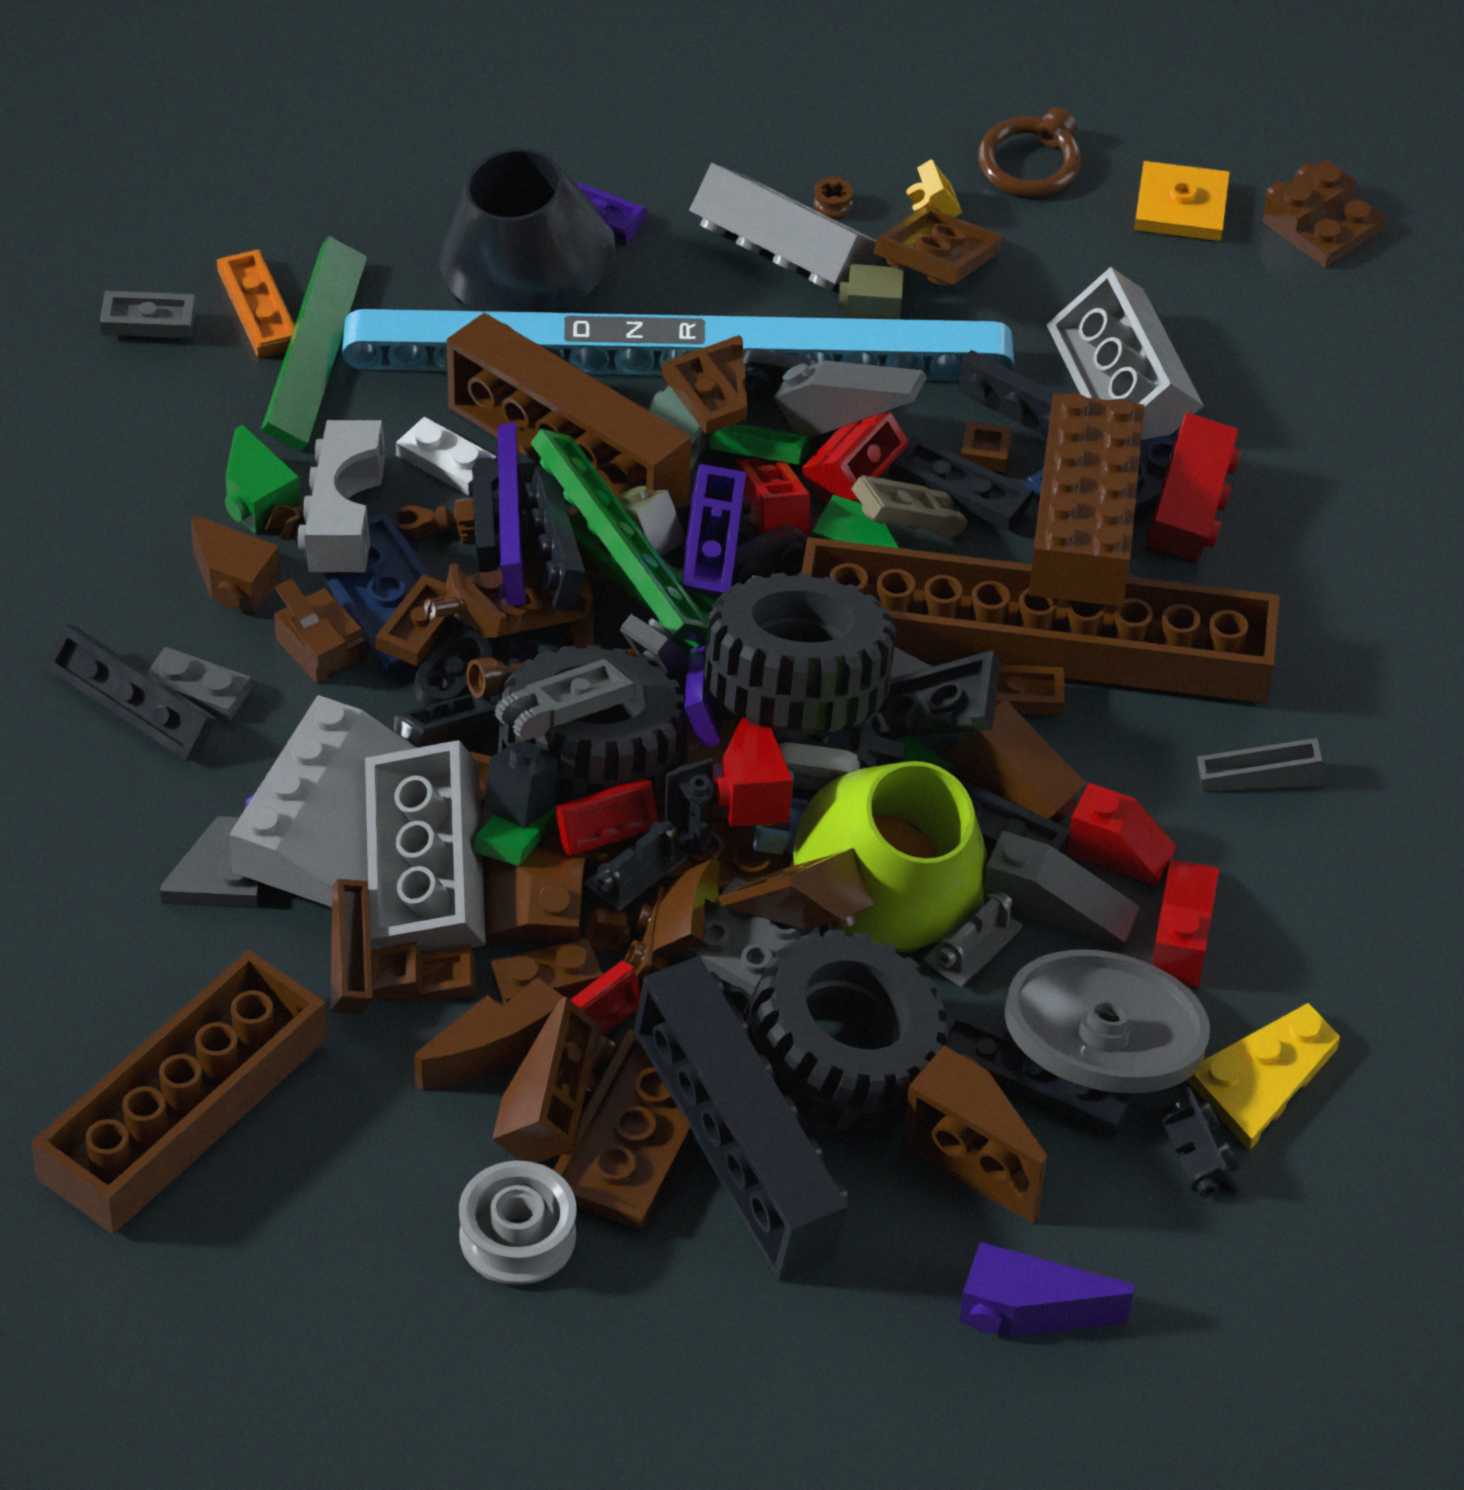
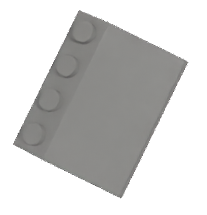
[229,695,417,907]

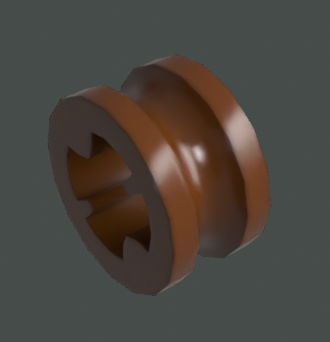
[813,177,853,220]

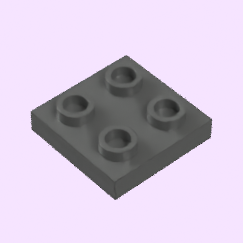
[679,877,820,996]

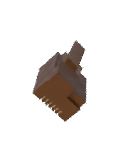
[274,579,367,684]

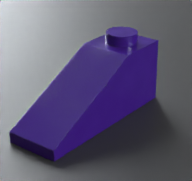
[682,464,746,597]
[959,1242,1135,1337]

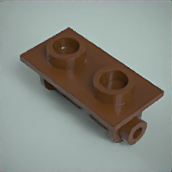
[624,886,679,982]

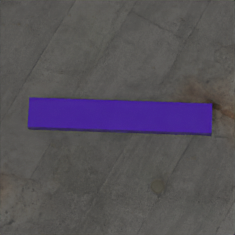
[497,422,526,606]

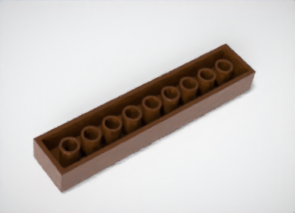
[802,537,1280,703]

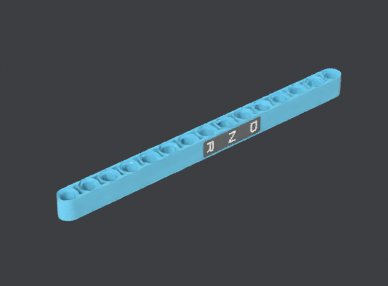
[342,309,1014,381]

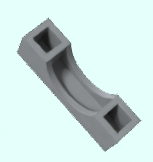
[298,420,386,572]

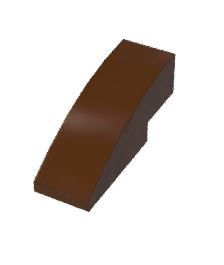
[414,977,565,1091]

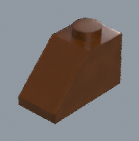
[191,515,281,615]

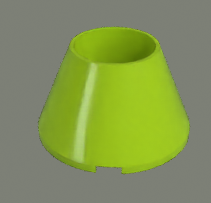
[793,761,988,953]

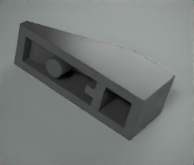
[773,361,927,438]
[983,831,1140,948]

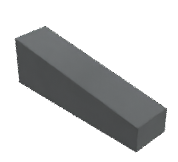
[1197,738,1324,792]

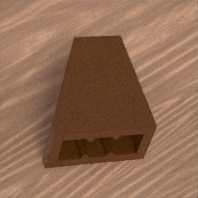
[943,698,1086,824]

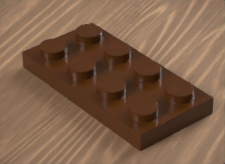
[553,1029,692,1231]

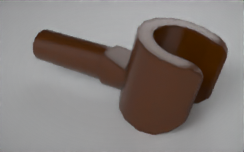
[265,501,304,540]

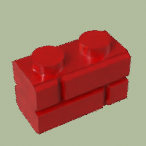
[802,411,908,504]

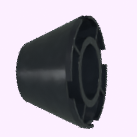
[439,148,616,313]

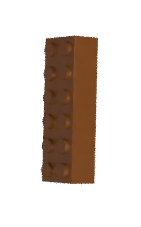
[447,312,691,508]
[1028,393,1144,607]
[31,950,327,1235]

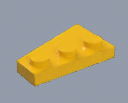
[1186,1003,1340,1151]

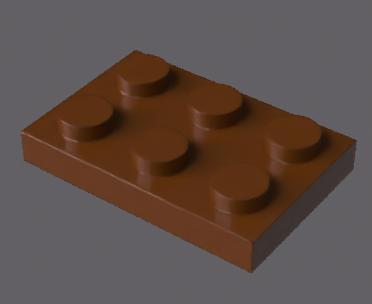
[873,206,1004,285]

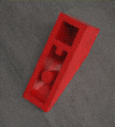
[735,455,810,555]
[714,716,793,827]
[1152,859,1219,988]

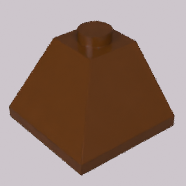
[483,847,586,946]
[718,848,874,931]

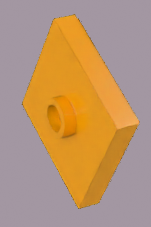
[1134,161,1229,241]

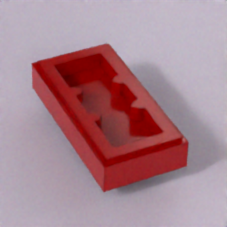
[555,778,659,856]
[548,961,641,1035]

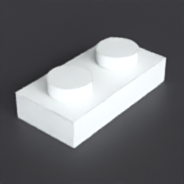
[396,417,497,496]

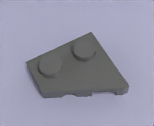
[160,816,261,908]

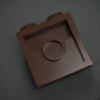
[1262,159,1387,268]

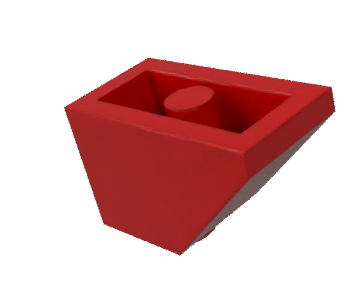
[1066,783,1176,887]

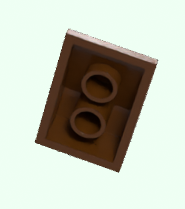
[902,1046,1048,1224]

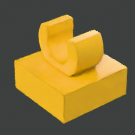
[906,160,962,217]

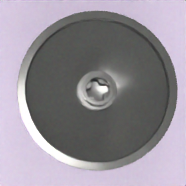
[1005,950,1210,1094]

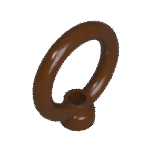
[978,107,1081,198]

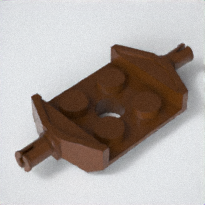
[424,548,612,639]

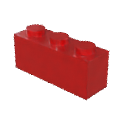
[1145,412,1241,563]

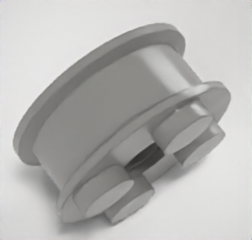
[459,1161,576,1285]

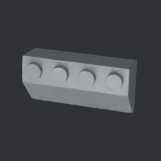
[689,163,882,291]
[1047,267,1204,440]
[365,740,486,952]

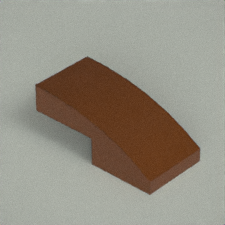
[653,859,719,958]
[371,941,476,1001]

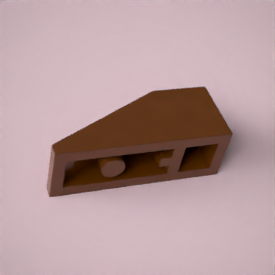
[492,997,600,1163]

